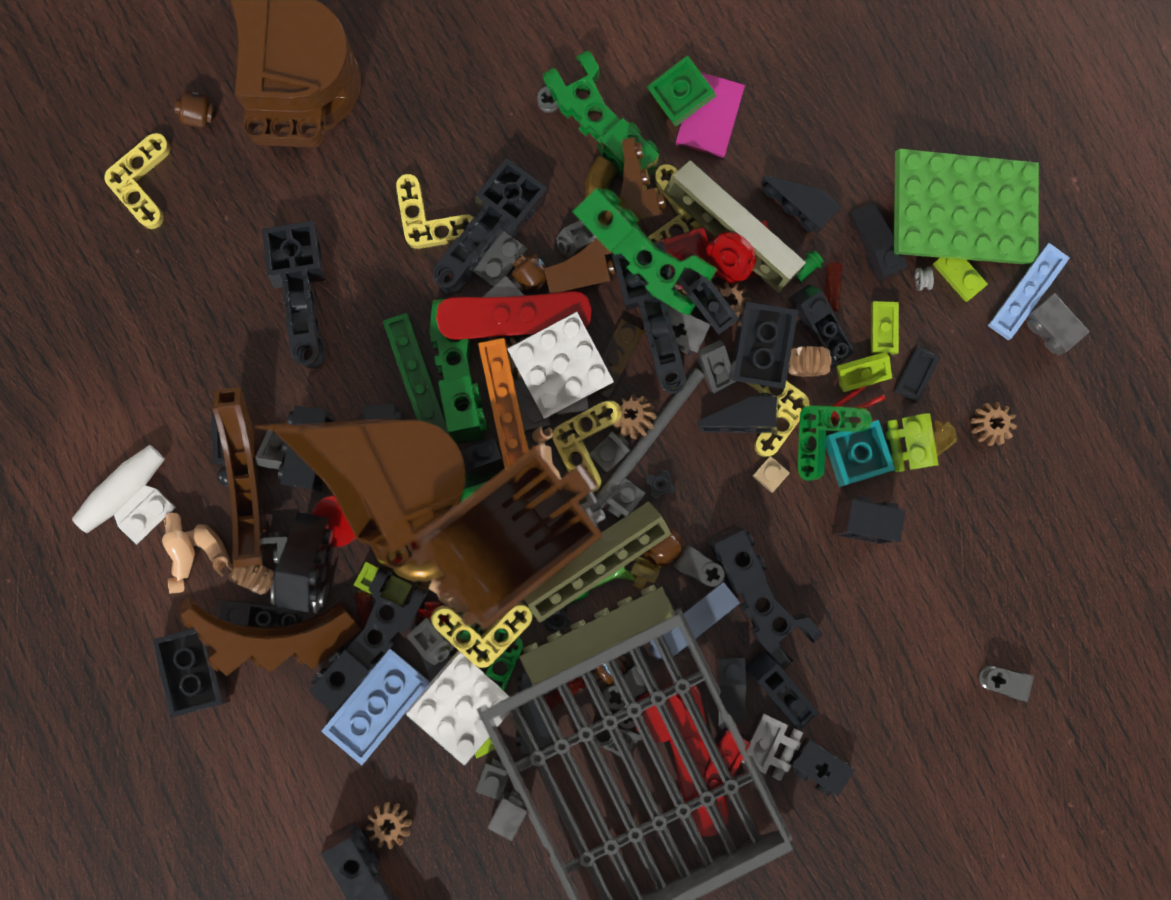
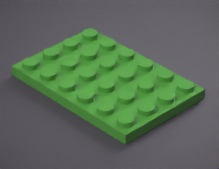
[894,149,1039,265]

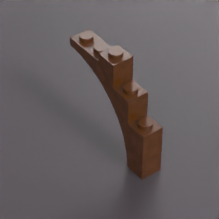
[544,137,666,293]
[212,387,266,568]
[179,597,362,676]

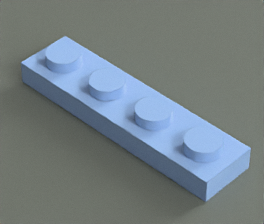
[988,243,1070,340]

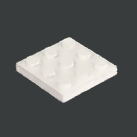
[507,312,614,419]
[404,651,510,766]

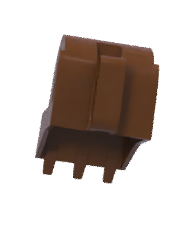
[231,0,361,147]
[255,419,465,568]
[412,447,603,630]

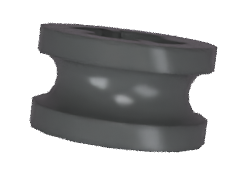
[537,87,558,113]

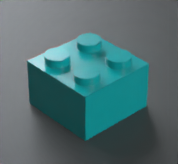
[826,420,895,487]

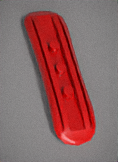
[436,291,592,340]
[664,683,729,836]

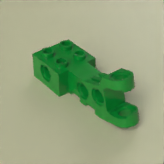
[542,50,659,178]
[573,188,717,316]
[430,298,488,445]

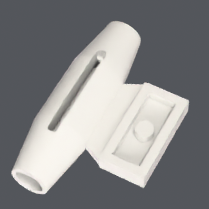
[72,445,176,545]

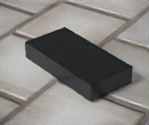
[893,345,940,403]

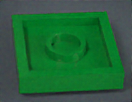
[647,55,717,127]

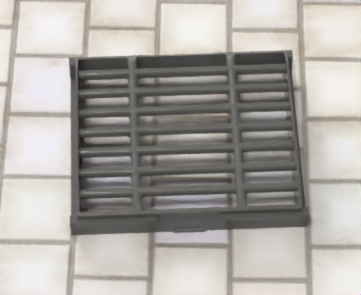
[476,608,793,900]

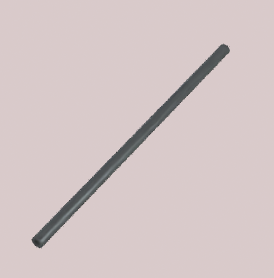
[476,368,705,659]

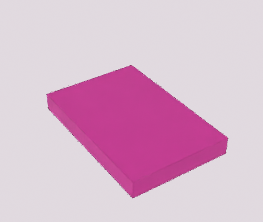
[675,72,745,158]

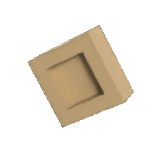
[752,456,790,493]

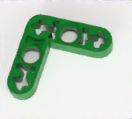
[798,405,872,481]
[450,612,523,691]

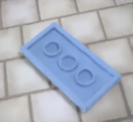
[321,648,431,765]

